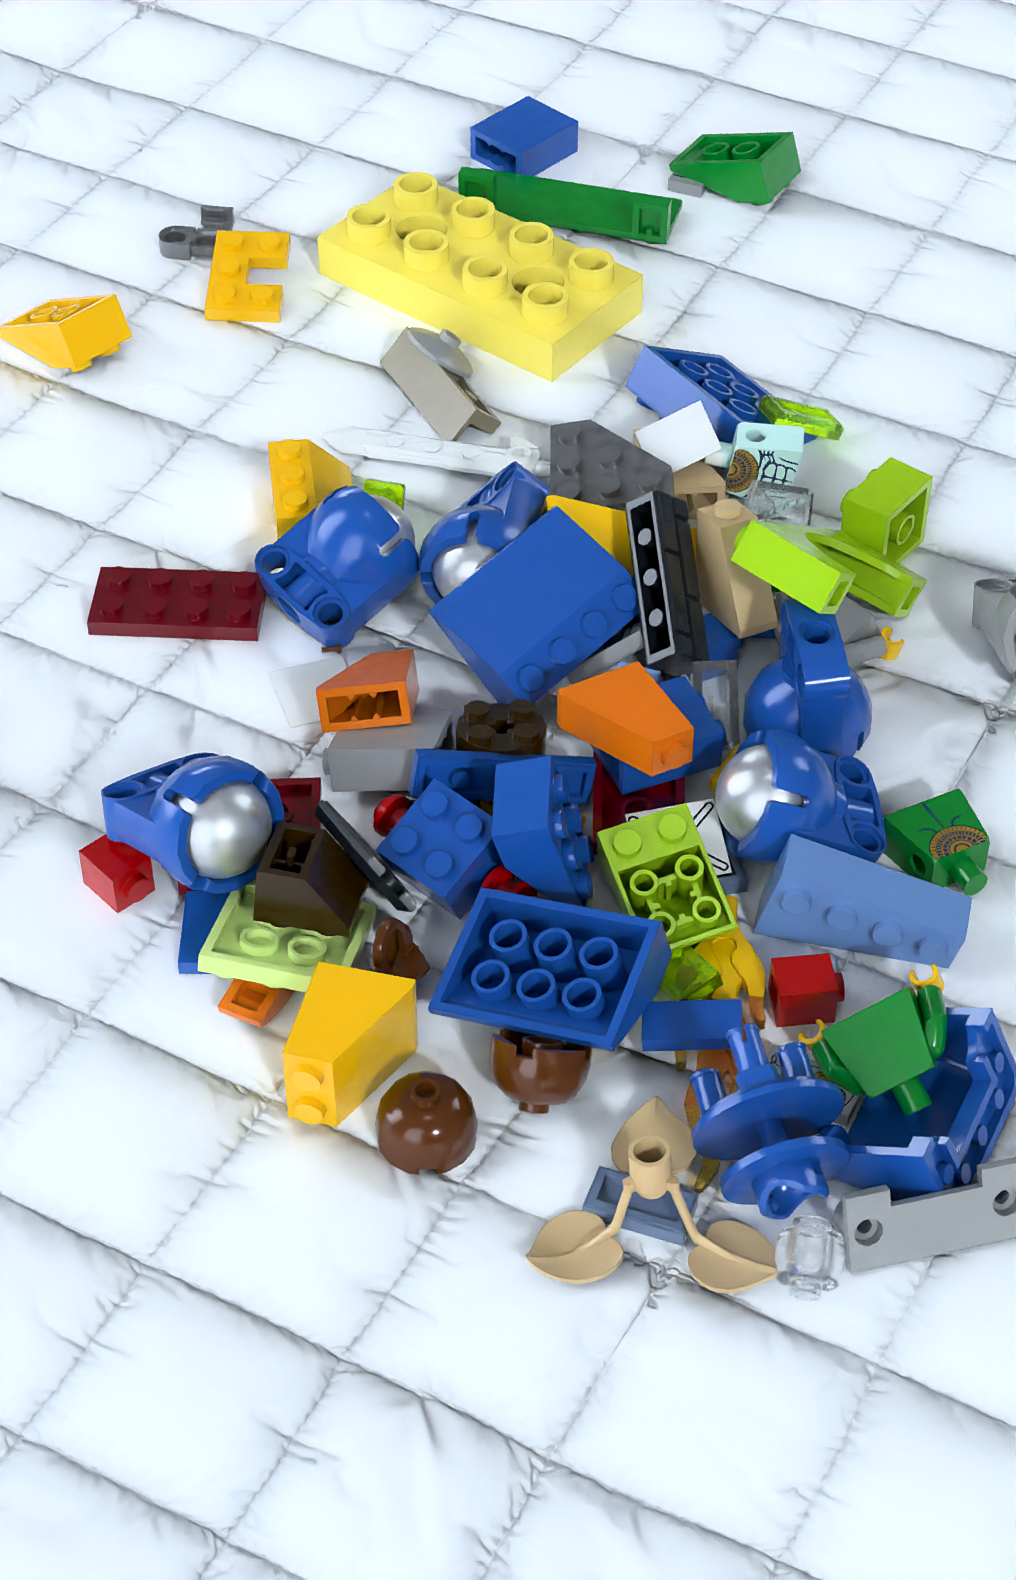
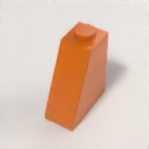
[316,649,419,733]
[557,661,694,777]

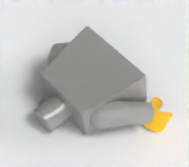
[774,591,905,667]

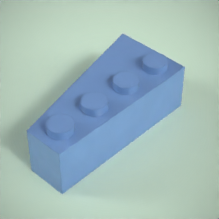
[752,834,972,968]

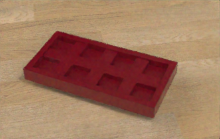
[87,566,267,641]

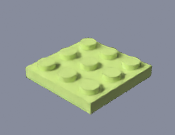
[198,880,377,993]

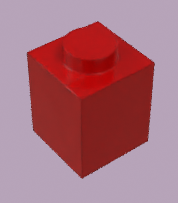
[78,834,155,913]
[768,953,845,1027]

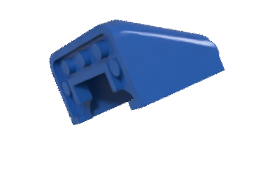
[817,1007,1016,1201]

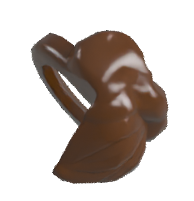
[366,917,430,981]

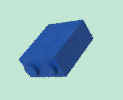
[470,96,578,176]
[590,676,727,795]

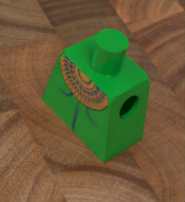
[883,788,990,896]

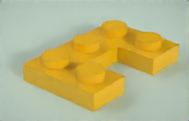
[204,230,291,323]

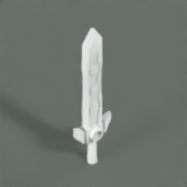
[321,426,550,478]

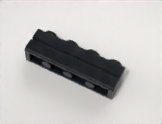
[624,490,710,676]

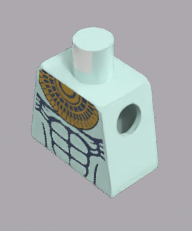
[704,422,804,512]

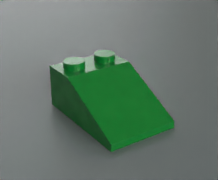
[669,132,801,206]

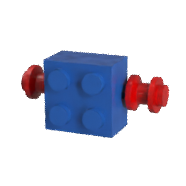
[373,778,538,920]

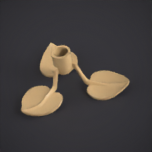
[526,1096,781,1293]

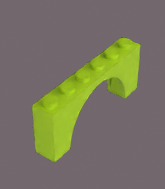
[730,520,927,617]

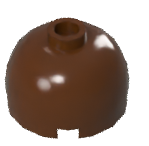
[489,1029,593,1114]
[375,1071,478,1175]

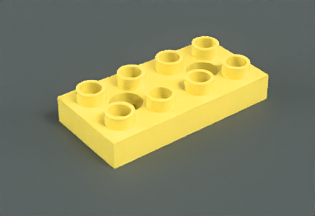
[317,172,643,382]

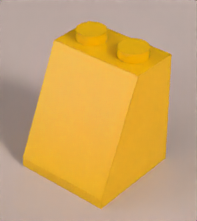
[282,961,418,1127]

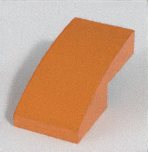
[217,978,295,1028]

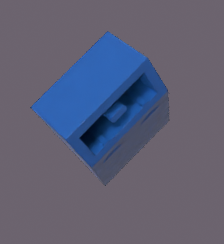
[491,756,595,907]

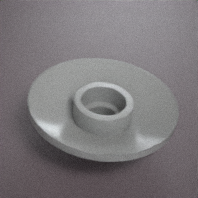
[407,327,474,378]

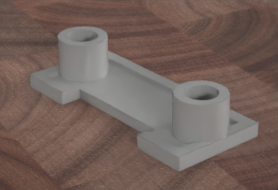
[834,1157,1016,1274]

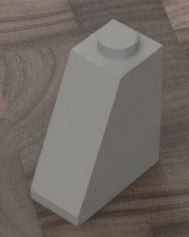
[322,711,456,792]

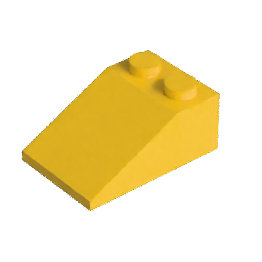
[0,294,132,372]

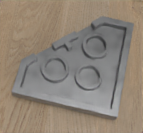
[550,419,675,511]

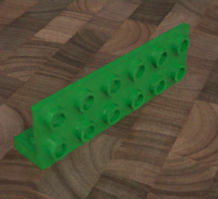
[458,166,683,244]

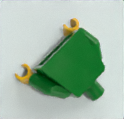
[798,964,948,1117]

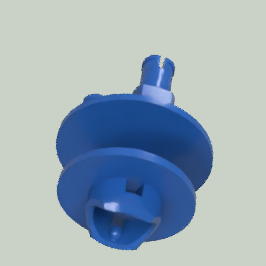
[689,1023,850,1220]

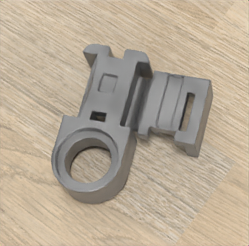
[158,205,235,260]

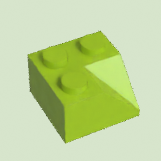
[840,457,933,563]

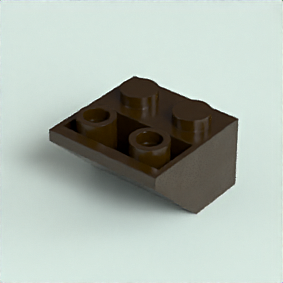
[253,821,368,937]

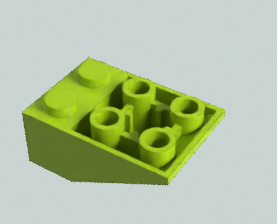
[597,803,738,952]

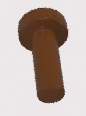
[322,644,342,654]

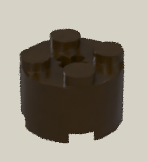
[456,699,547,755]

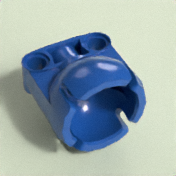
[743,599,872,757]

